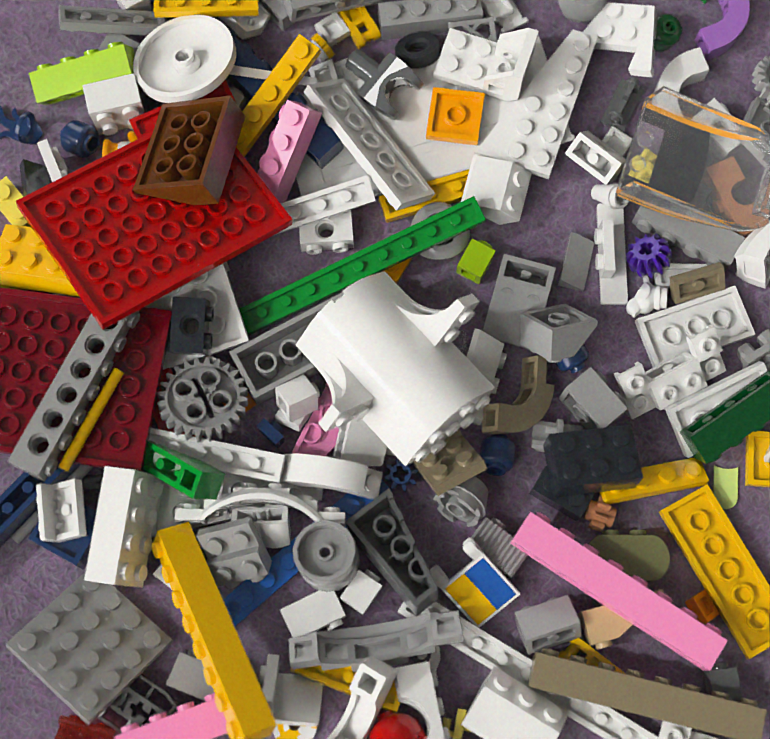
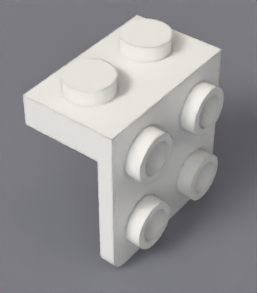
[259,654,323,727]

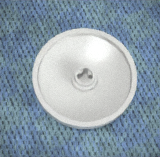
[133,15,236,103]

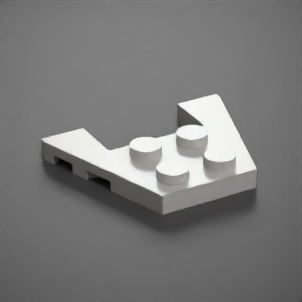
[583,3,657,78]

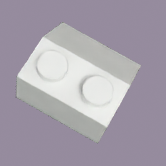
[461,155,532,225]

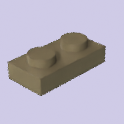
[669,262,725,304]

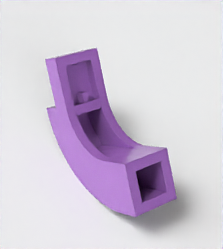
[695,0,750,61]

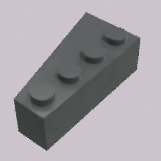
[345,489,438,616]

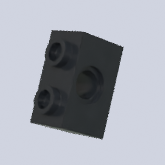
[170,297,214,356]

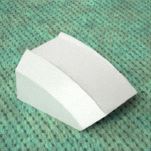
[733,218,770,288]

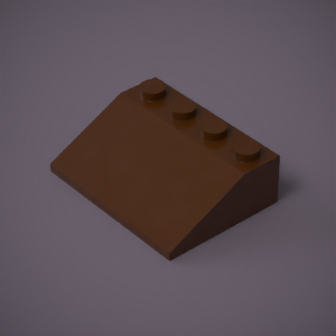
[133,96,246,205]

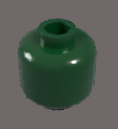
[654,14,682,52]

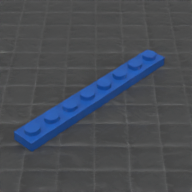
[223,479,392,627]

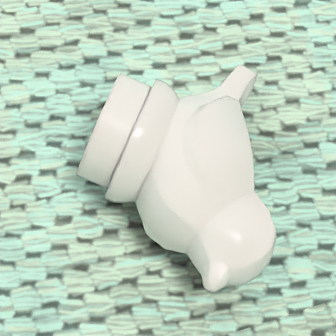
[626,275,668,318]

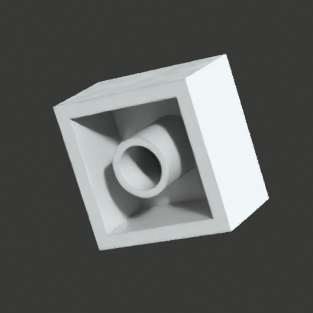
[82,73,147,135]

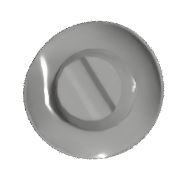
[411,202,470,260]

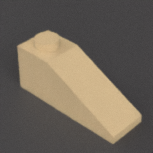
[578,589,664,650]

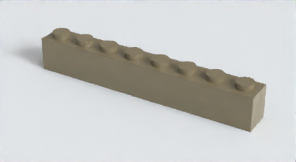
[527,648,767,739]

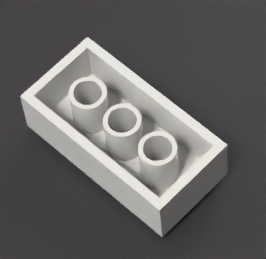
[84,466,162,588]

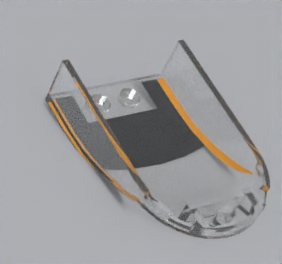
[615,86,770,232]

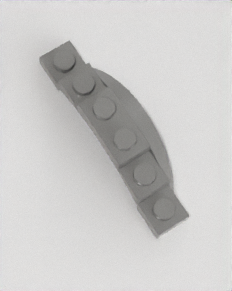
[289,611,463,672]

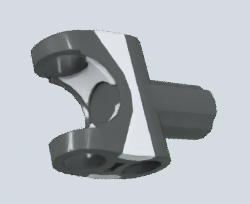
[345,49,424,120]

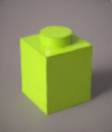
[456,239,496,284]

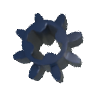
[384,458,419,492]

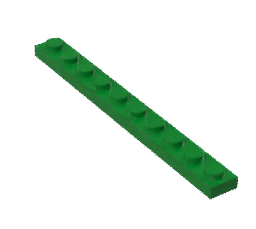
[239,196,486,336]

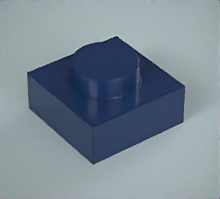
[257,418,285,448]

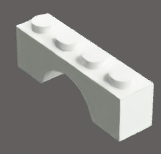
[327,656,398,739]
[394,662,450,739]

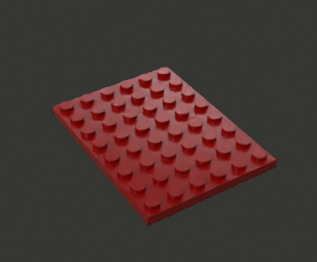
[16,132,293,330]

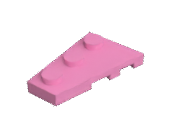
[292,382,339,457]

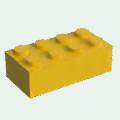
[0,224,79,296]

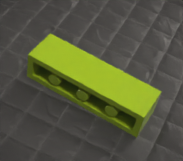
[29,42,135,105]

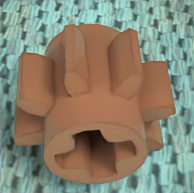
[583,495,617,532]

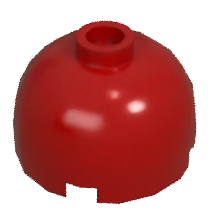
[369,711,427,739]

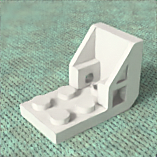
[433,28,539,101]

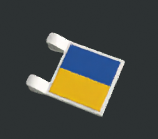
[429,537,520,628]

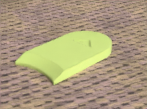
[713,465,738,509]

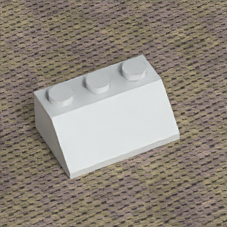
[467,328,507,425]
[461,666,569,739]

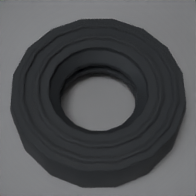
[395,32,441,69]

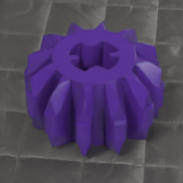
[626,233,672,278]

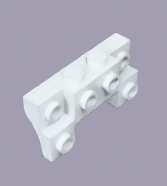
[614,325,726,419]

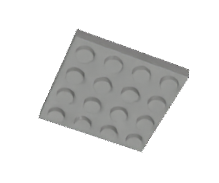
[6,571,172,725]

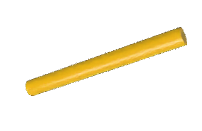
[58,368,124,472]

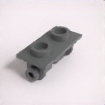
[600,77,644,132]

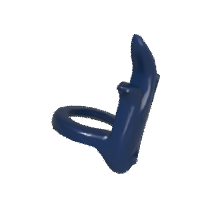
[0,106,43,145]

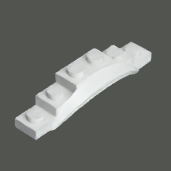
[175,483,346,527]

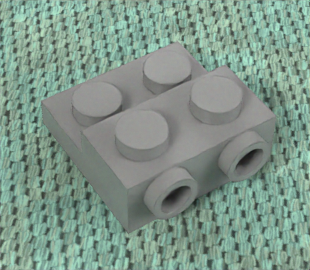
[197,517,272,589]

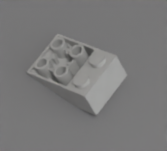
[483,254,556,350]

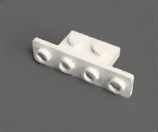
[594,204,628,305]

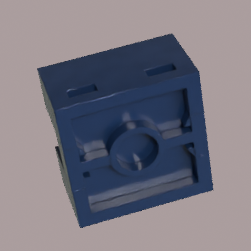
[28,504,97,570]

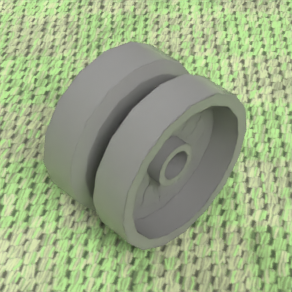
[293,520,360,592]

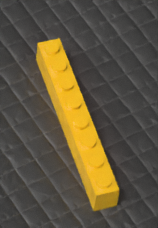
[152,522,277,739]

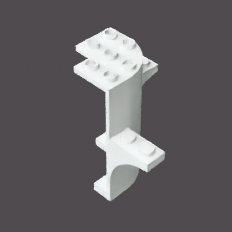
[296,271,495,466]

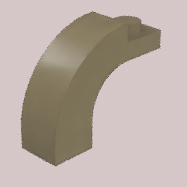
[482,355,554,434]

